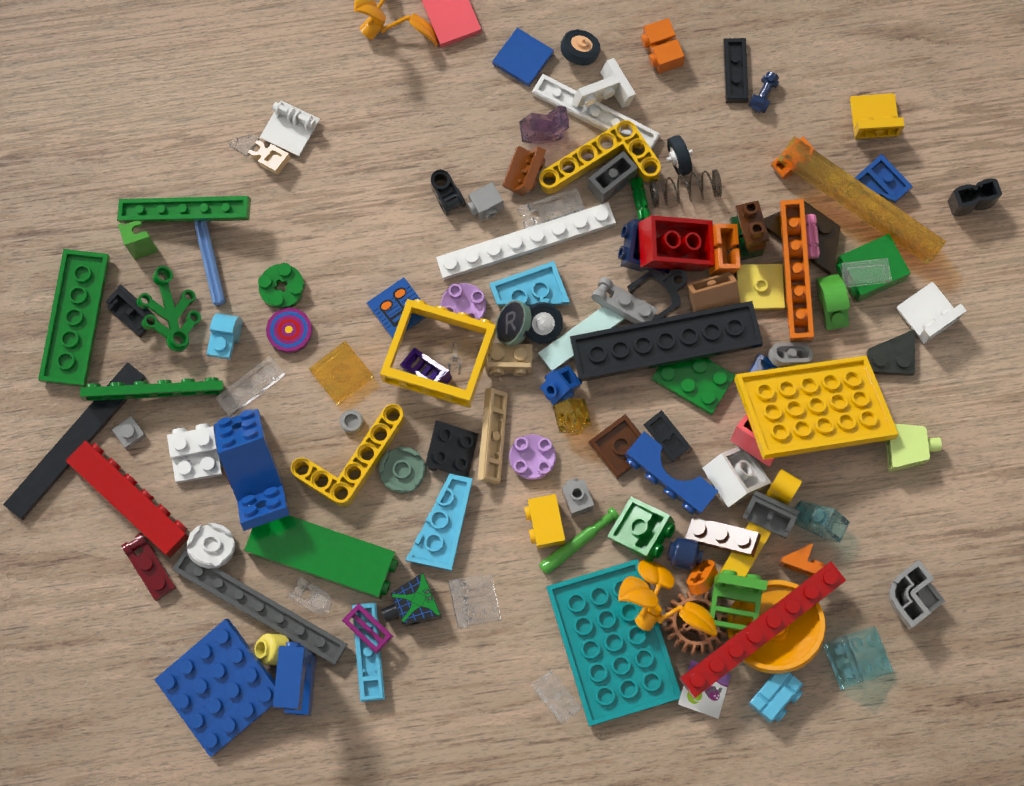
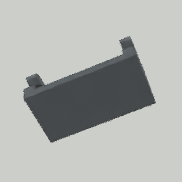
[742,490,800,539]

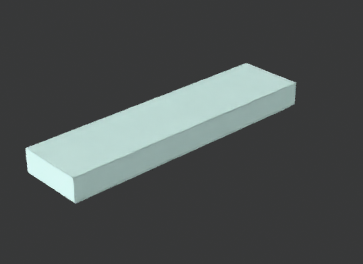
[538,306,625,371]

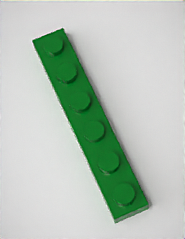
[117,196,251,223]
[80,377,225,401]

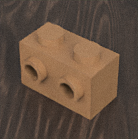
[686,272,740,312]

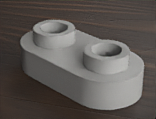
[768,342,813,367]

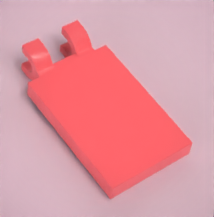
[421,0,482,48]

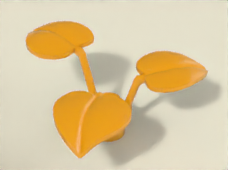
[354,0,438,47]
[618,560,717,637]

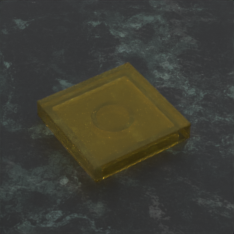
[309,341,374,406]

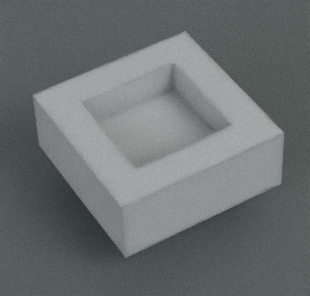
[112,416,146,449]

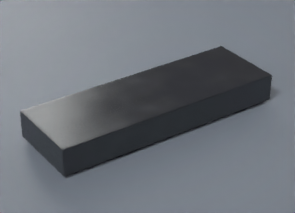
[723,38,749,103]

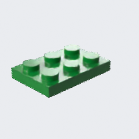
[651,358,735,416]

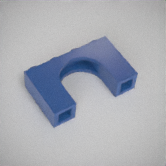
[273,642,317,716]

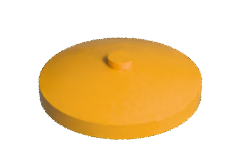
[727,580,826,674]

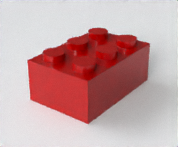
[638,215,715,272]

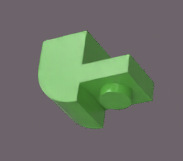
[816,274,850,330]

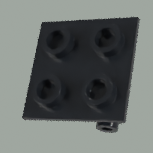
[425,420,478,477]

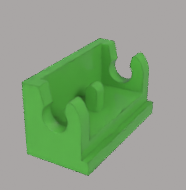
[118,221,158,260]

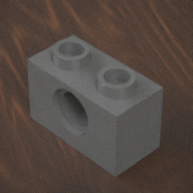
[588,151,638,204]

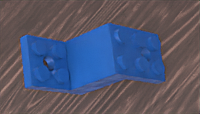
[214,409,290,531]

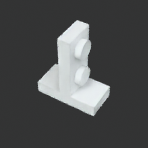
[572,58,636,108]

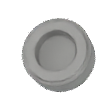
[340,410,364,434]

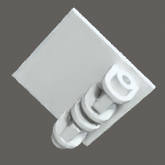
[260,101,320,157]

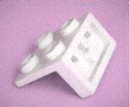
[896,282,967,344]

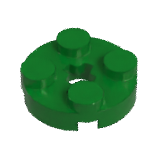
[258,263,305,309]

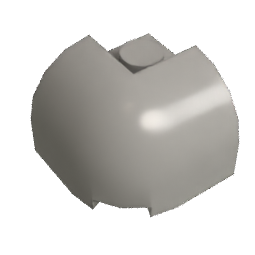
[888,560,946,629]

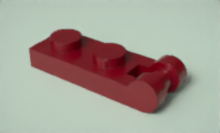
[121,532,176,601]

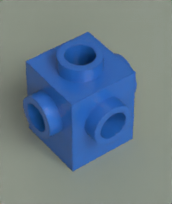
[540,365,582,405]

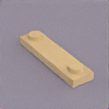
[478,388,508,485]

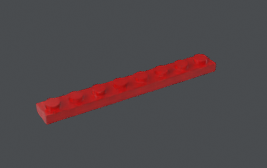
[679,561,846,698]

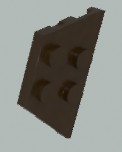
[764,201,841,275]

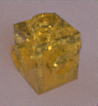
[553,398,592,436]

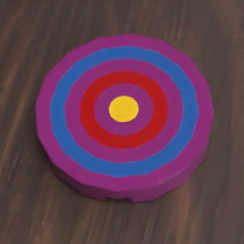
[266,308,313,354]

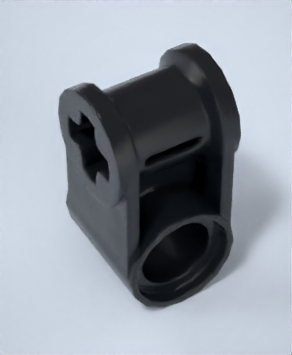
[431,169,466,216]

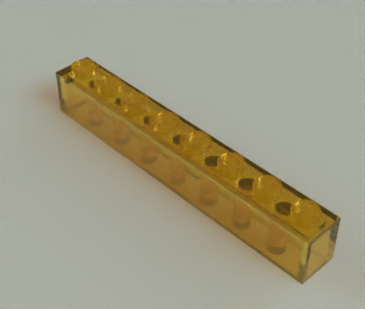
[777,136,946,264]

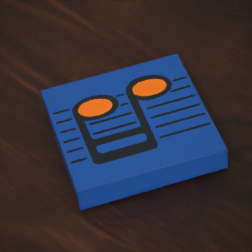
[367,277,426,339]

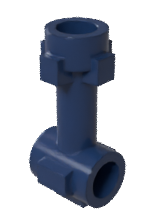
[748,72,779,113]

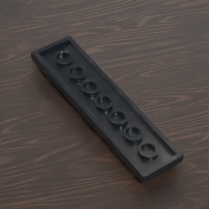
[570,301,763,382]

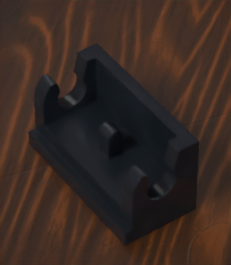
[106,284,158,338]
[643,410,693,462]

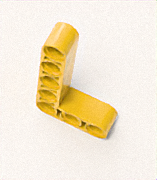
[539,120,661,194]
[291,404,405,507]
[720,469,802,577]

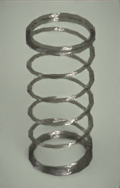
[650,168,722,208]

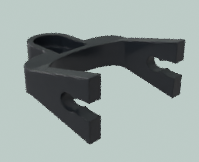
[627,269,688,320]

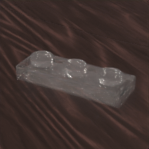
[215,356,285,418]

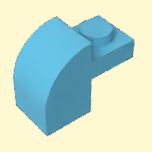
[207,313,243,360]

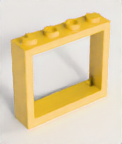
[380,299,496,408]

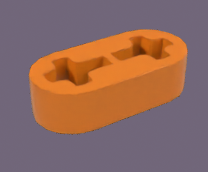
[687,560,718,595]

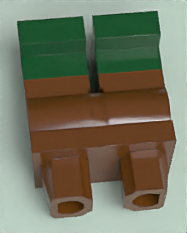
[729,201,769,261]

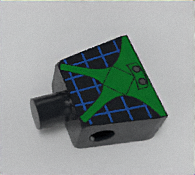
[381,573,442,627]

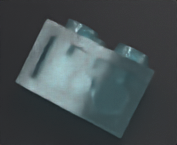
[823,626,893,690]

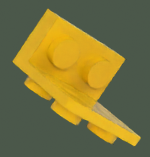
[850,93,904,139]

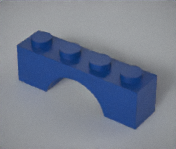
[624,431,718,515]

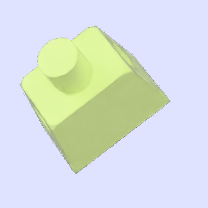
[885,423,942,472]

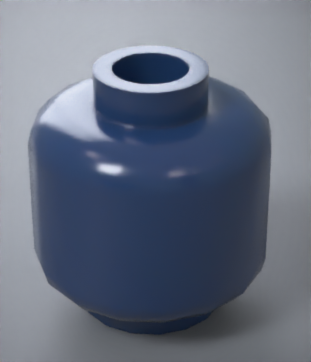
[667,537,703,571]

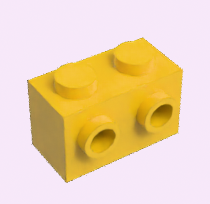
[524,494,565,550]

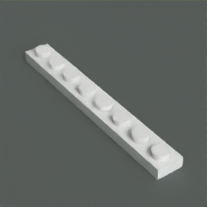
[436,202,616,281]

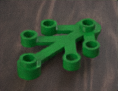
[136,266,201,352]

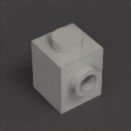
[467,182,504,221]
[562,478,594,518]

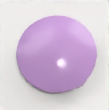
[440,283,486,328]
[509,434,556,480]

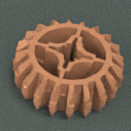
[664,590,728,655]

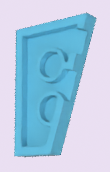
[489,261,570,307]

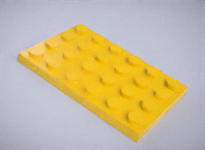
[734,355,898,460]

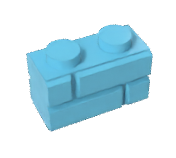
[748,672,803,723]

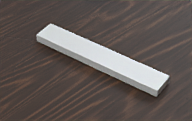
[532,74,660,152]

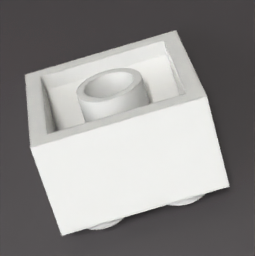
[703,446,771,508]

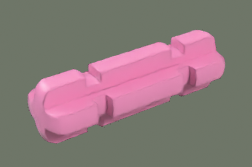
[805,214,820,259]

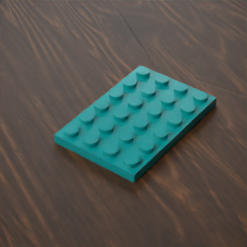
[546,559,681,727]

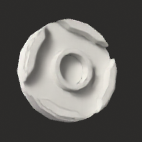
[187,523,235,569]

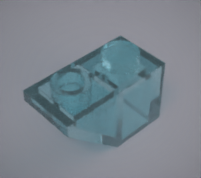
[794,500,850,543]

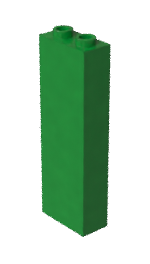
[244,515,399,600]

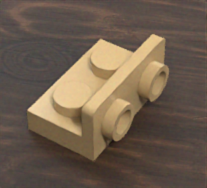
[485,343,532,376]

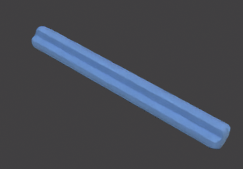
[194,221,225,306]

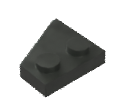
[867,330,915,376]

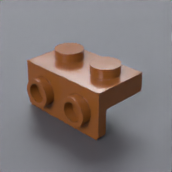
[502,146,546,196]

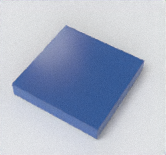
[492,28,554,87]

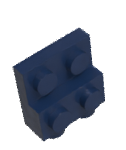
[618,218,670,275]

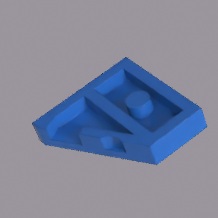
[848,154,913,203]

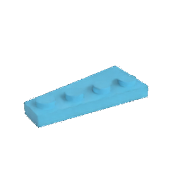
[405,474,473,572]

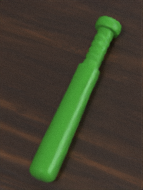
[539,507,619,574]

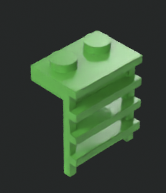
[709,570,768,631]

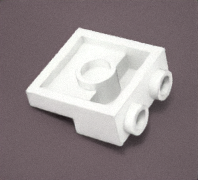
[167,423,223,484]

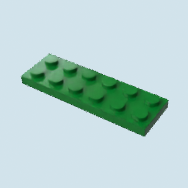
[38,249,110,387]

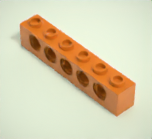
[779,199,814,342]

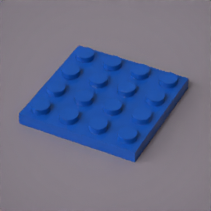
[154,619,275,757]

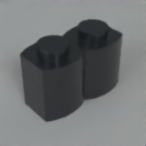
[948,178,1002,216]

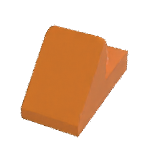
[779,543,825,577]

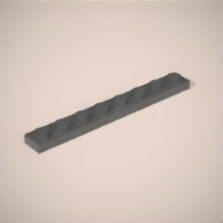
[172,549,348,666]

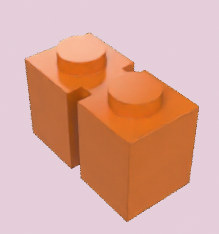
[640,18,685,74]
[709,223,741,276]

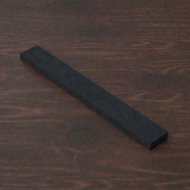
[3,362,146,520]

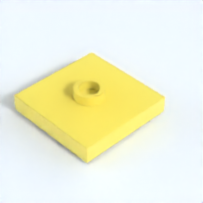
[736,264,785,311]

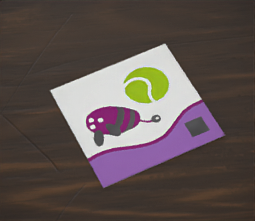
[678,660,731,719]

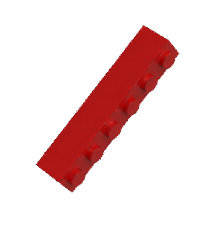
[66,440,189,558]

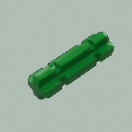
[630,178,650,220]

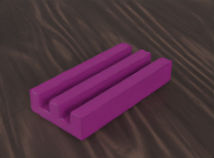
[342,603,394,654]

